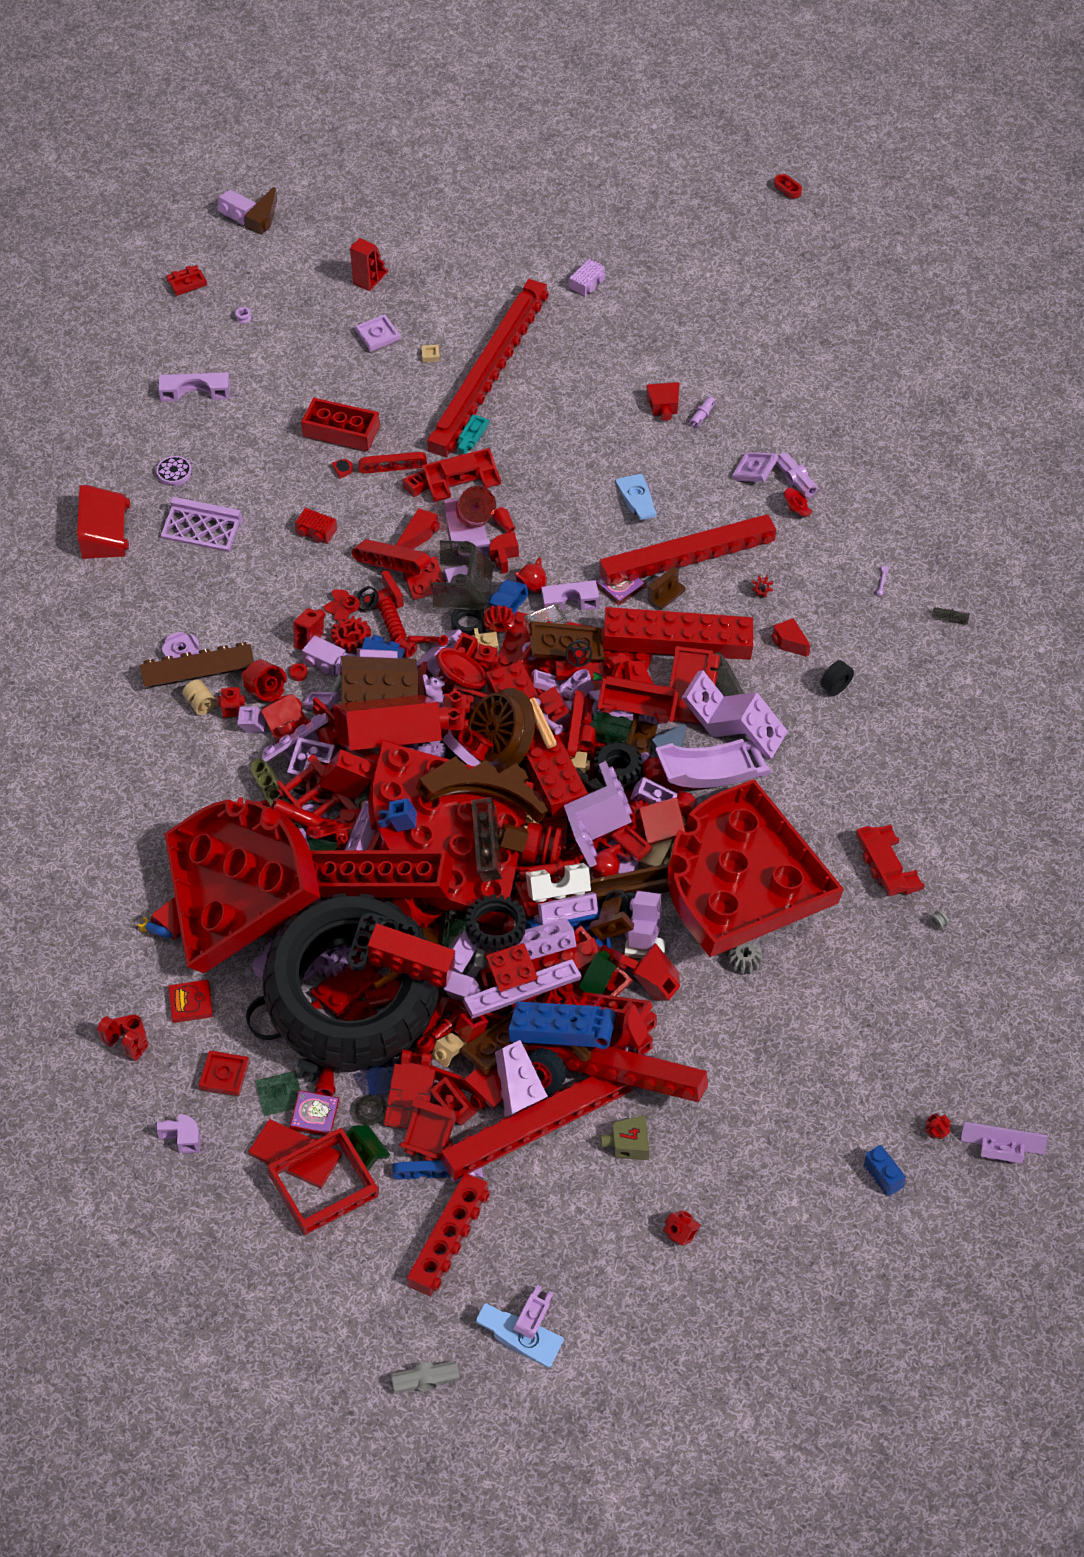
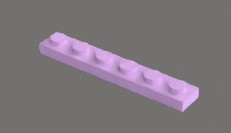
[463,959,581,1019]

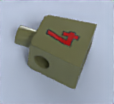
[601,1115,649,1160]

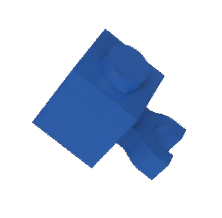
[378,798,417,832]

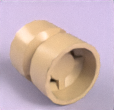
[182,679,217,715]

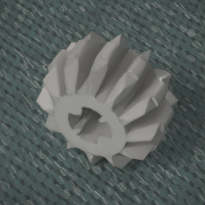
[728,941,762,975]

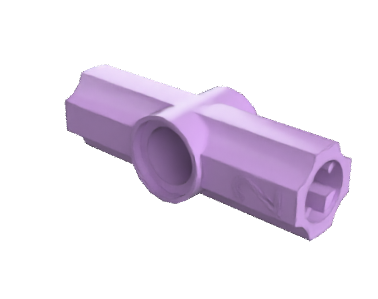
[775,452,818,498]

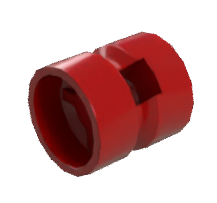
[641,757,670,789]

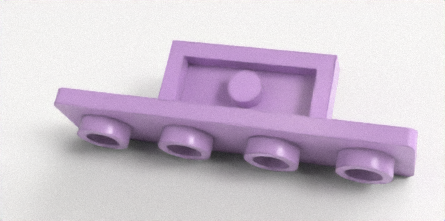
[262,713,328,762]
[961,1122,1048,1163]

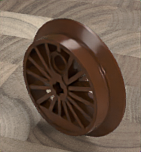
[468,688,535,773]

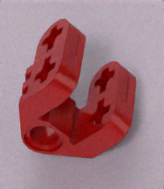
[97,1014,148,1061]

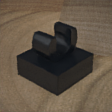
[297,1059,324,1082]

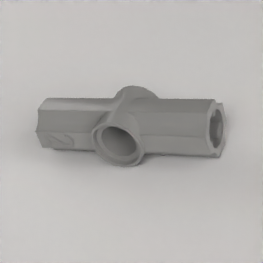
[391,1360,460,1394]

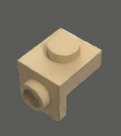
[431,1033,466,1067]

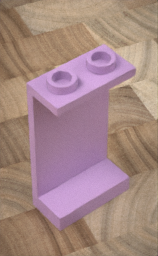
[444,495,490,560]

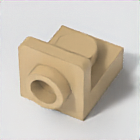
[472,628,499,650]

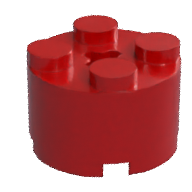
[241,659,287,702]

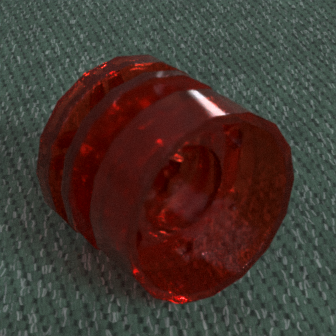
[455,486,496,528]

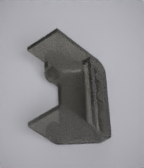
[432,540,494,610]

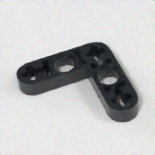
[348,913,418,971]

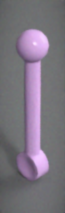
[876,566,889,596]

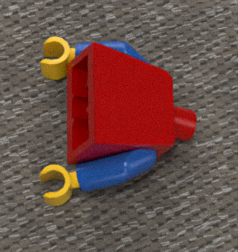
[137,897,181,940]

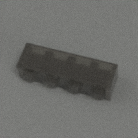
[471,797,502,882]

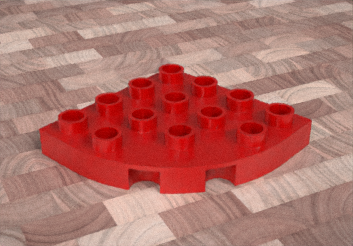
[368,741,534,927]
[668,779,844,957]
[164,799,320,973]

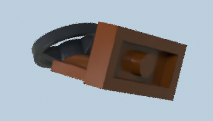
[589,890,634,941]

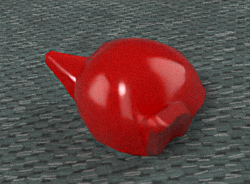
[515,557,547,593]
[591,844,621,878]

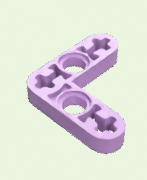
[442,732,481,767]

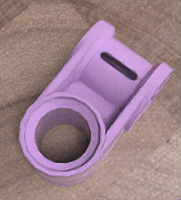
[559,669,594,701]

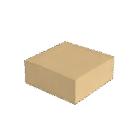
[422,344,440,362]

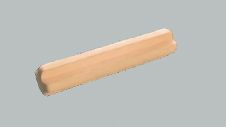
[530,698,556,749]

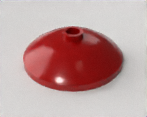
[436,648,487,689]

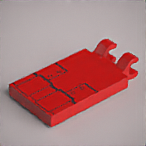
[384,1050,436,1129]

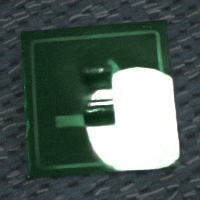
[255,1071,300,1116]

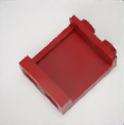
[399,1098,458,1161]

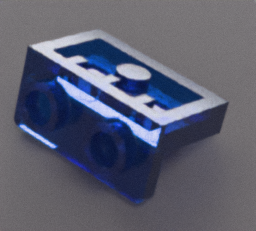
[366,1061,401,1096]

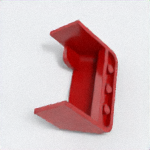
[597,675,679,723]

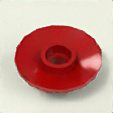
[784,488,812,517]

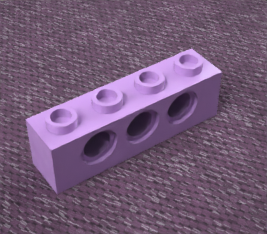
[496,918,576,959]

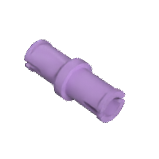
[689,396,716,428]

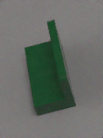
[579,950,616,994]
[346,1125,390,1170]

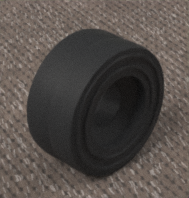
[820,660,854,696]

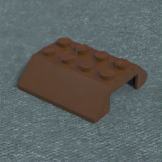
[340,656,418,703]

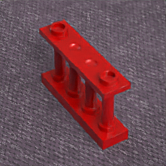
[276,754,357,845]

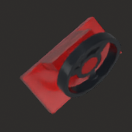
[357,570,404,612]
[554,640,594,681]

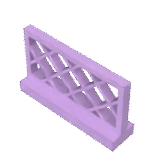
[161,497,243,552]

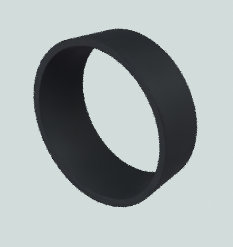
[246,996,281,1040]

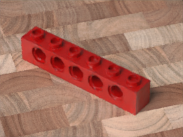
[407,1173,490,1297]

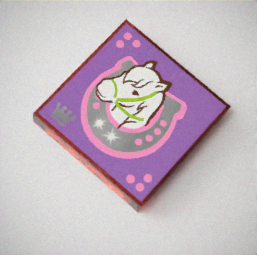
[596,576,646,606]

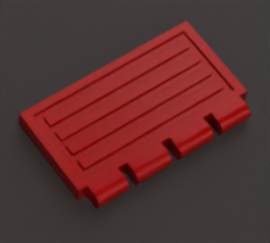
[669,646,720,725]

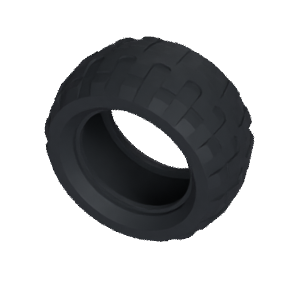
[262,893,439,1072]

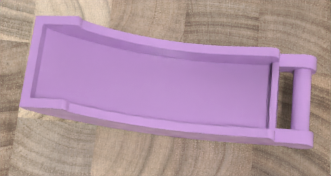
[655,739,771,788]

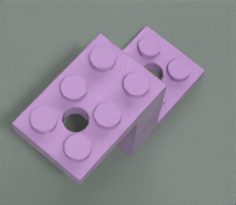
[681,670,788,759]
[564,761,632,867]

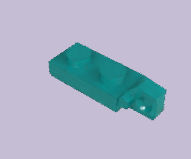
[458,414,490,455]

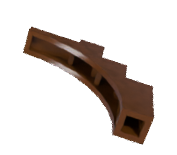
[416,756,548,823]

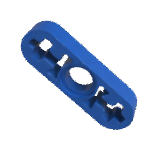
[392,1160,451,1180]

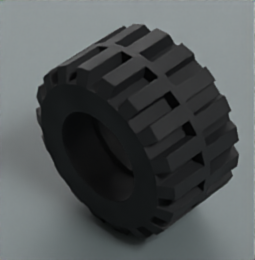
[593,741,642,793]

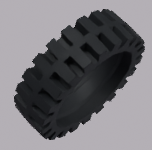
[465,894,526,953]

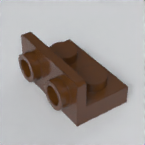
[648,566,686,610]
[625,715,657,754]

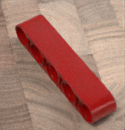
[351,539,431,575]

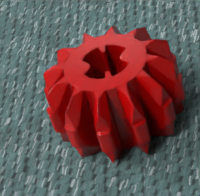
[483,605,515,633]

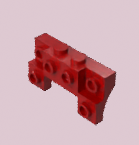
[422,448,501,502]
[856,824,925,897]

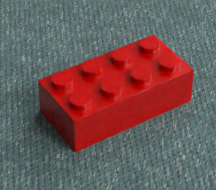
[301,397,380,451]
[368,923,455,987]

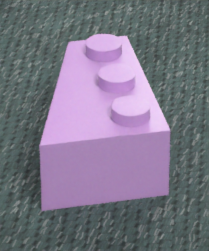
[495,1040,548,1117]

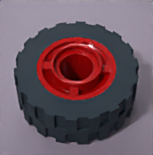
[528,1048,567,1095]

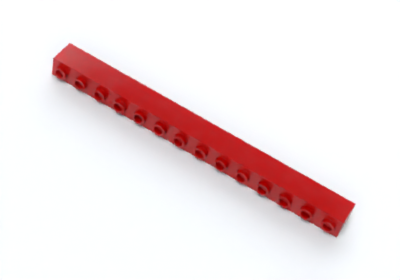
[427,279,549,458]

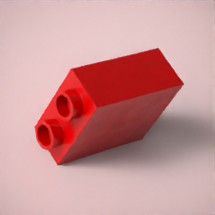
[333,695,449,751]

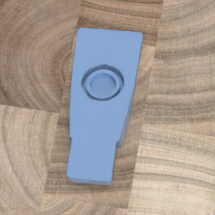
[616,474,657,520]
[476,1303,564,1367]

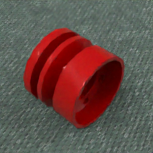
[521,822,563,865]

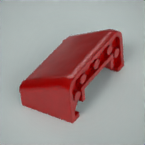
[77,485,130,559]

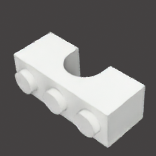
[526,863,591,902]

